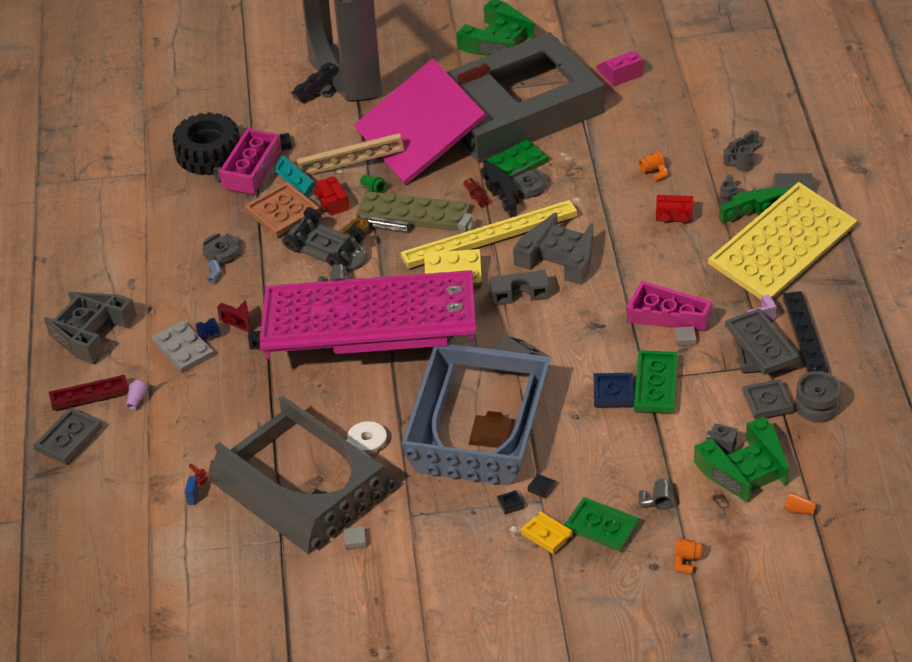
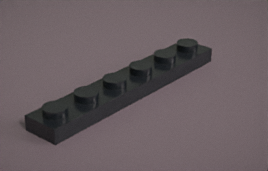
[783,291,829,373]

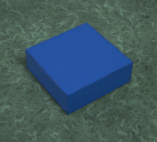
[185,476,199,505]

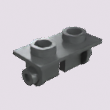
[724,130,762,159]

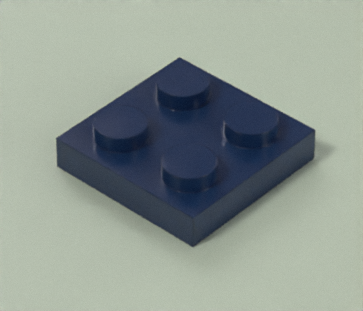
[593,373,634,407]

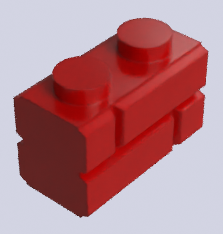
[314,176,350,216]
[656,195,694,223]

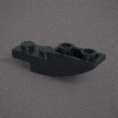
[480,160,519,217]

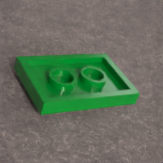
[487,139,549,178]
[564,497,639,552]

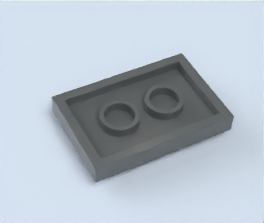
[33,407,102,464]

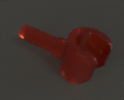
[189,463,208,485]

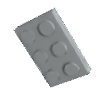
[151,320,214,373]

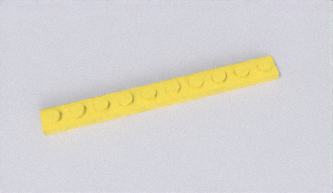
[401,200,577,269]

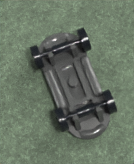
[282,207,367,270]

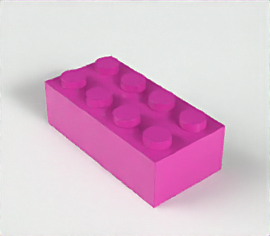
[219,128,282,194]

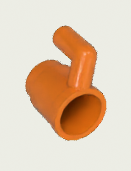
[638,151,669,181]
[674,538,702,574]

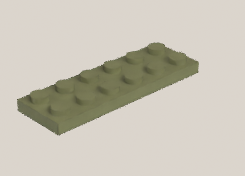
[356,191,470,231]

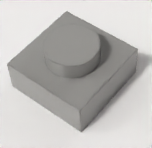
[458,213,475,234]

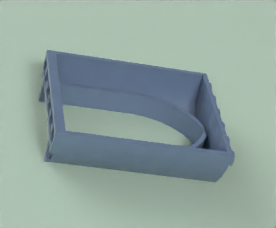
[402,344,551,486]

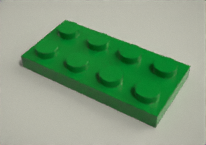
[634,350,678,413]

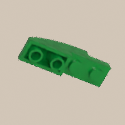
[719,188,789,224]

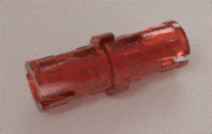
[463,178,489,208]

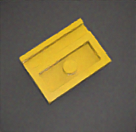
[521,511,573,554]

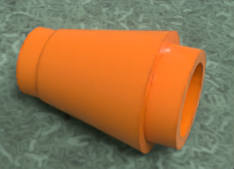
[784,493,816,515]

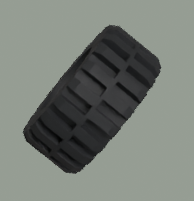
[172,112,240,175]

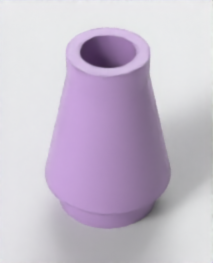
[125,380,148,410]

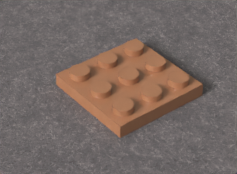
[244,182,320,237]

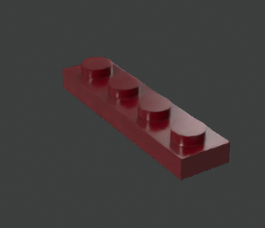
[48,374,129,410]

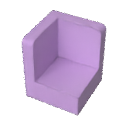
[747,294,776,322]

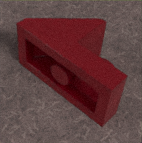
[217,300,252,332]

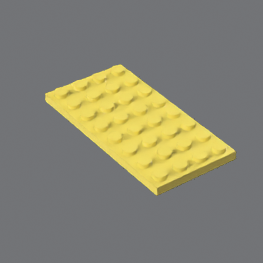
[708,182,857,300]

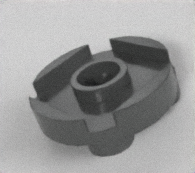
[511,168,546,199]
[202,233,240,266]

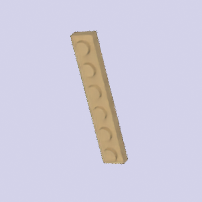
[297,133,405,175]

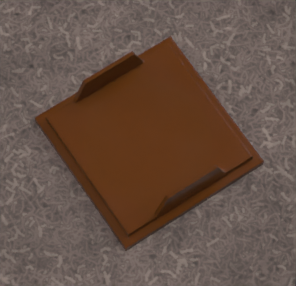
[469,411,515,448]

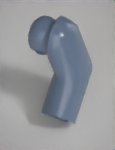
[207,259,222,284]

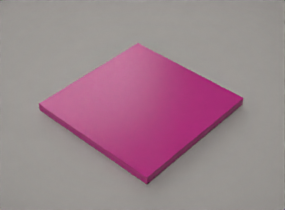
[353,58,487,185]

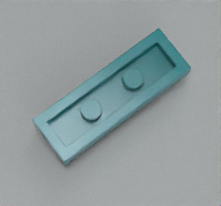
[274,155,316,198]

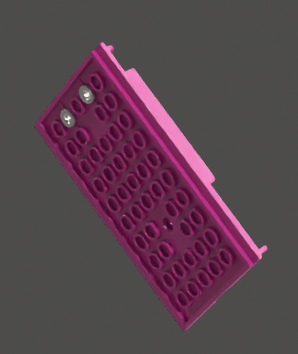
[260,270,476,359]

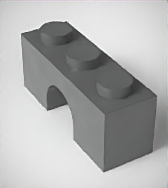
[489,270,549,306]

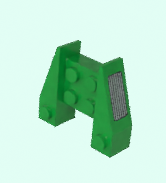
[456,0,535,56]
[694,416,789,503]

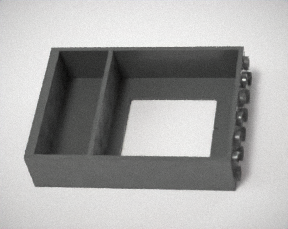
[446,32,606,163]

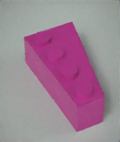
[626,281,713,330]

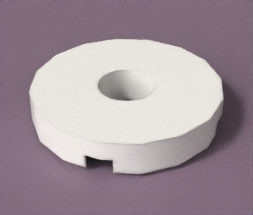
[347,421,387,455]

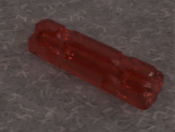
[457,63,490,84]

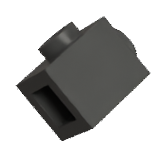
[706,423,738,455]

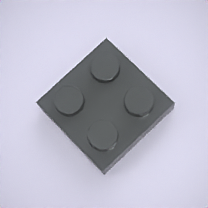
[742,379,793,420]

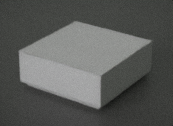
[675,326,696,346]
[344,527,366,549]

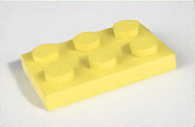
[424,249,482,286]

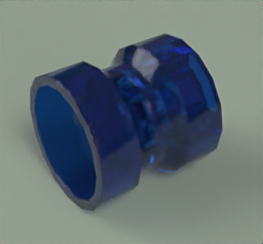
[195,317,220,341]

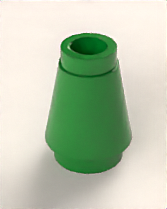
[360,175,386,193]

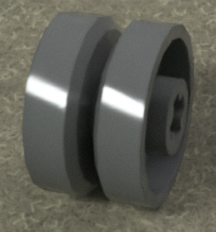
[795,371,841,422]

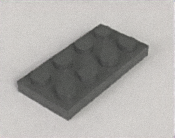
[725,308,799,375]

